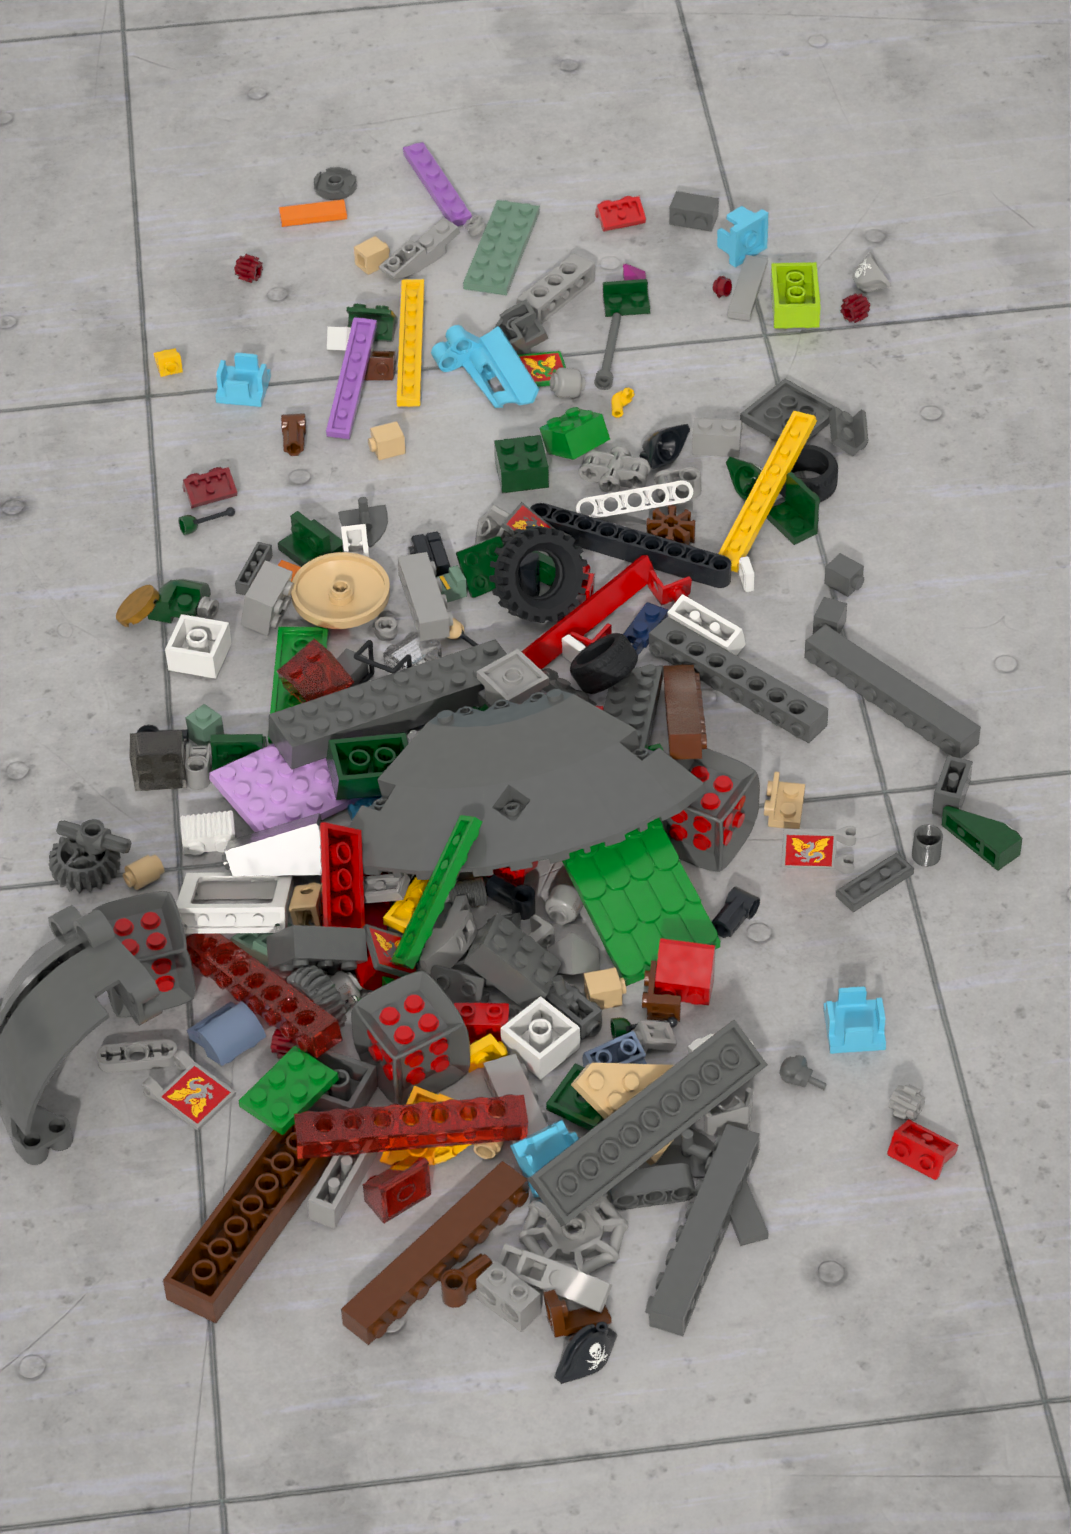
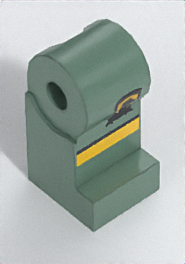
[436,565,467,603]

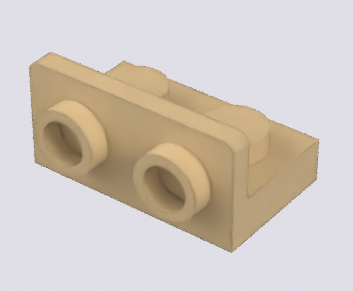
[764,772,805,829]

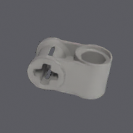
[654,467,701,501]
[185,743,213,790]

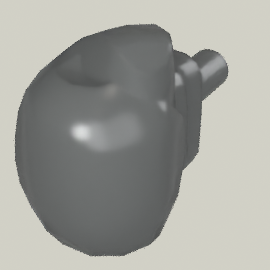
[779,1055,827,1090]

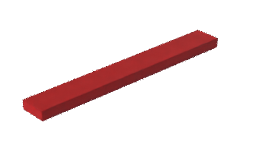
[521,555,656,669]

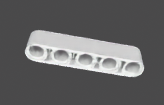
[576,481,693,518]

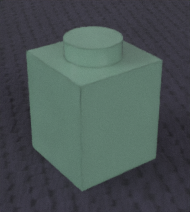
[185,704,224,745]

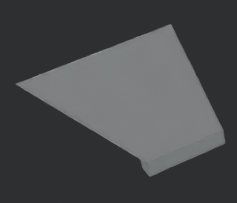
[474,505,513,545]
[545,932,600,975]
[704,1087,753,1136]

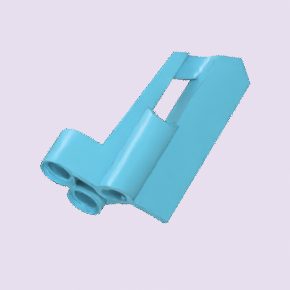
[431,325,539,408]

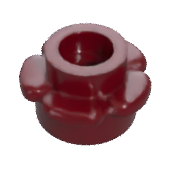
[713,276,732,298]

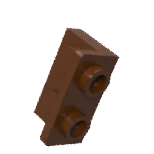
[364,351,395,380]

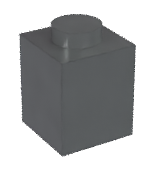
[824,553,864,597]
[813,597,847,634]
[330,648,369,690]

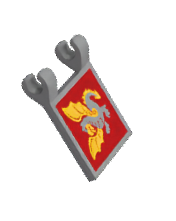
[782,826,856,874]
[142,1049,236,1131]

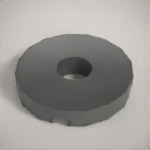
[314,167,357,200]

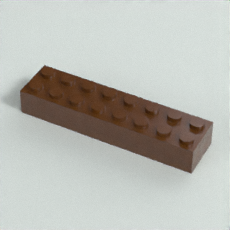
[163,1116,339,1323]

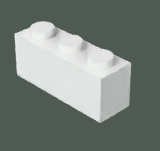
[667,594,746,656]

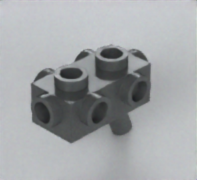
[543,975,602,1040]

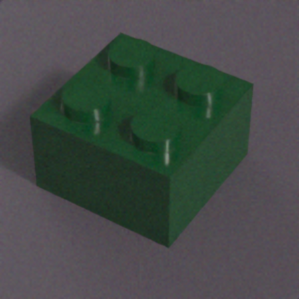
[494,435,549,494]

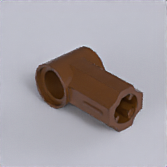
[281,413,306,456]
[441,1253,493,1308]

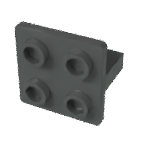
[430,965,490,1004]

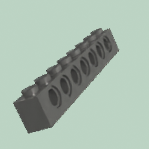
[649,617,828,743]

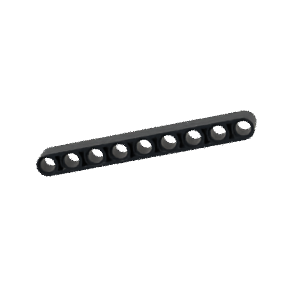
[530,503,732,588]

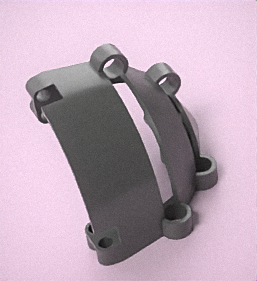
[0,905,163,1165]

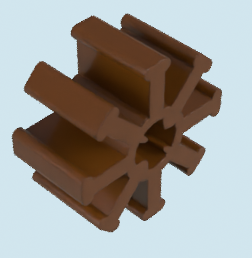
[647,505,696,546]

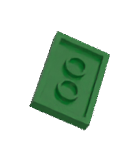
[238,1046,338,1135]

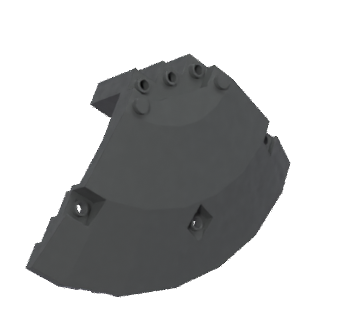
[349,689,706,880]

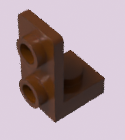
[642,960,681,1022]
[543,1289,612,1338]

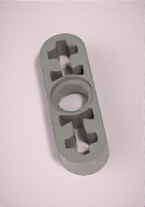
[96,1039,178,1073]

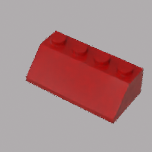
[319,822,365,928]

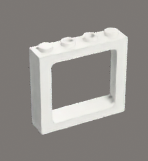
[176,872,294,934]

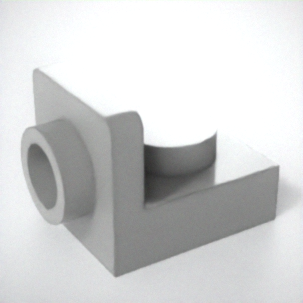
[528,914,555,949]
[634,1020,677,1053]

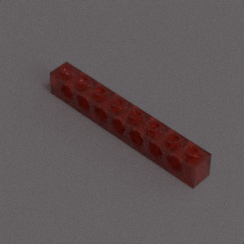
[186,933,343,1058]
[294,1094,528,1159]

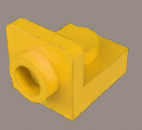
[153,348,183,377]
[468,1034,508,1073]

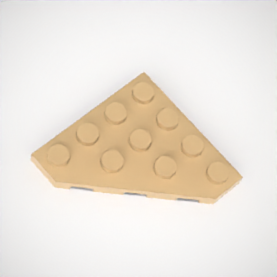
[571,1063,674,1165]

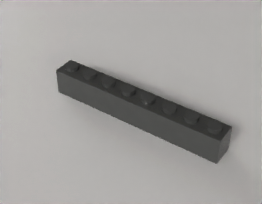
[804,625,981,759]
[645,1124,760,1336]

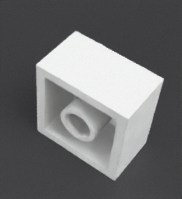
[165,614,232,679]
[501,996,580,1080]

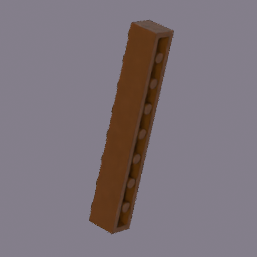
[663,665,707,760]
[341,1161,529,1345]

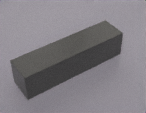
[235,542,273,595]

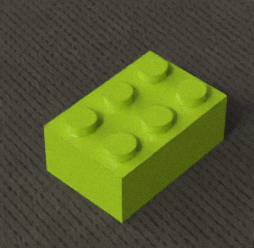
[770,262,821,329]

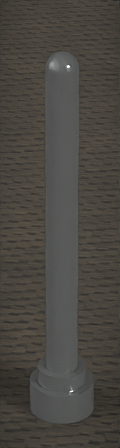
[594,313,621,390]

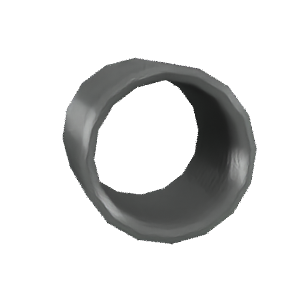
[912,824,943,867]
[449,877,487,908]

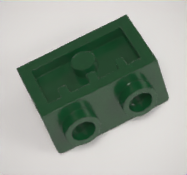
[602,279,650,317]

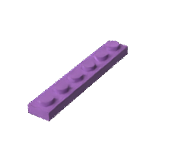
[403,142,472,226]
[326,317,377,439]

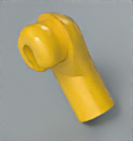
[611,387,635,418]

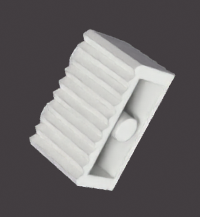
[180,810,236,855]

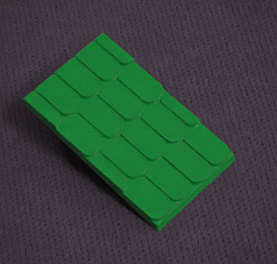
[562,818,721,986]

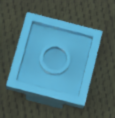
[717,206,769,268]
[215,353,271,407]
[823,987,886,1054]
[510,1120,579,1198]

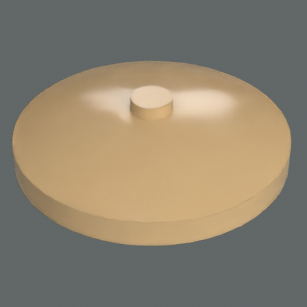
[291,552,390,629]

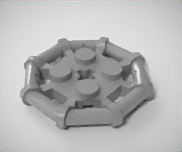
[518,1193,628,1274]

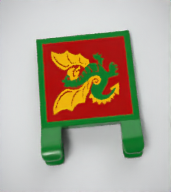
[518,351,566,387]

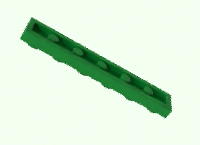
[390,815,483,969]

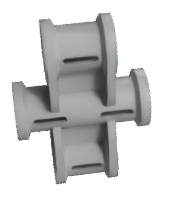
[579,446,651,493]

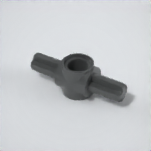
[56,819,132,855]

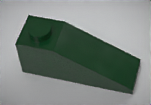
[941,806,1023,871]

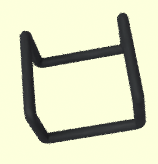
[354,640,412,685]

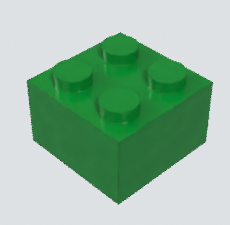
[539,407,611,460]

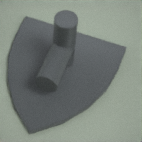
[338,497,388,547]
[656,1127,715,1179]

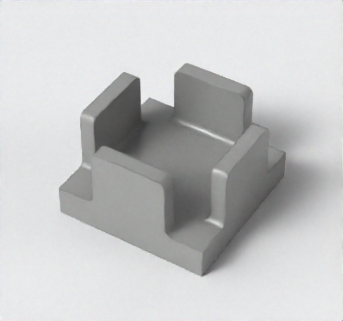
[477,649,549,706]

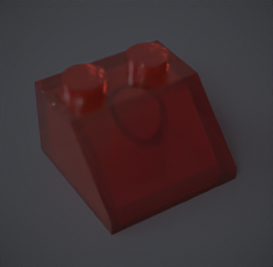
[277,639,354,703]
[362,1156,431,1224]

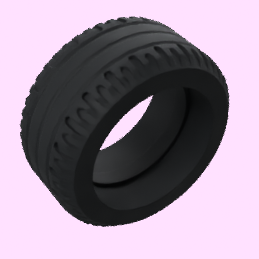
[779,445,838,502]
[570,633,638,694]

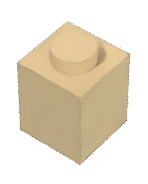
[354,236,390,275]
[368,421,406,460]
[584,968,626,1010]

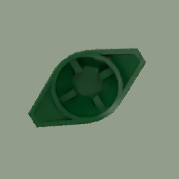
[726,457,763,500]

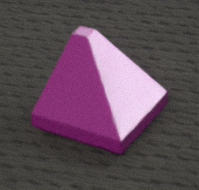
[623,264,646,280]

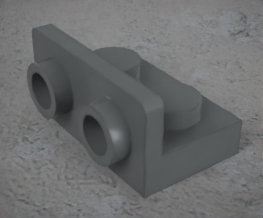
[829,407,869,456]

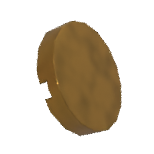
[116,585,159,627]

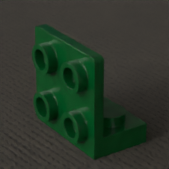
[766,472,820,545]

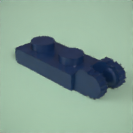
[623,602,669,656]

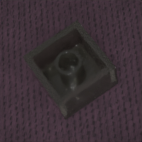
[129,730,187,791]

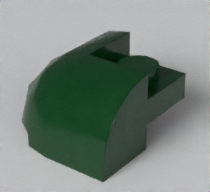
[148,579,211,623]

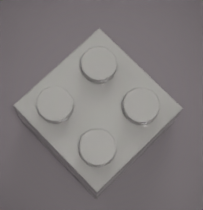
[241,560,294,636]

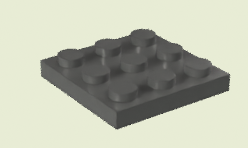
[740,378,836,442]

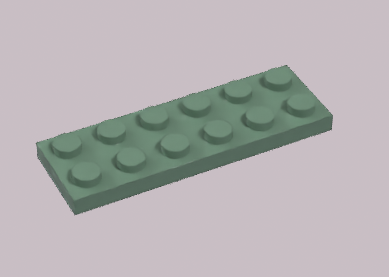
[463,200,540,295]

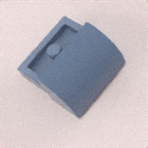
[186,1002,266,1066]
[582,1031,647,1067]

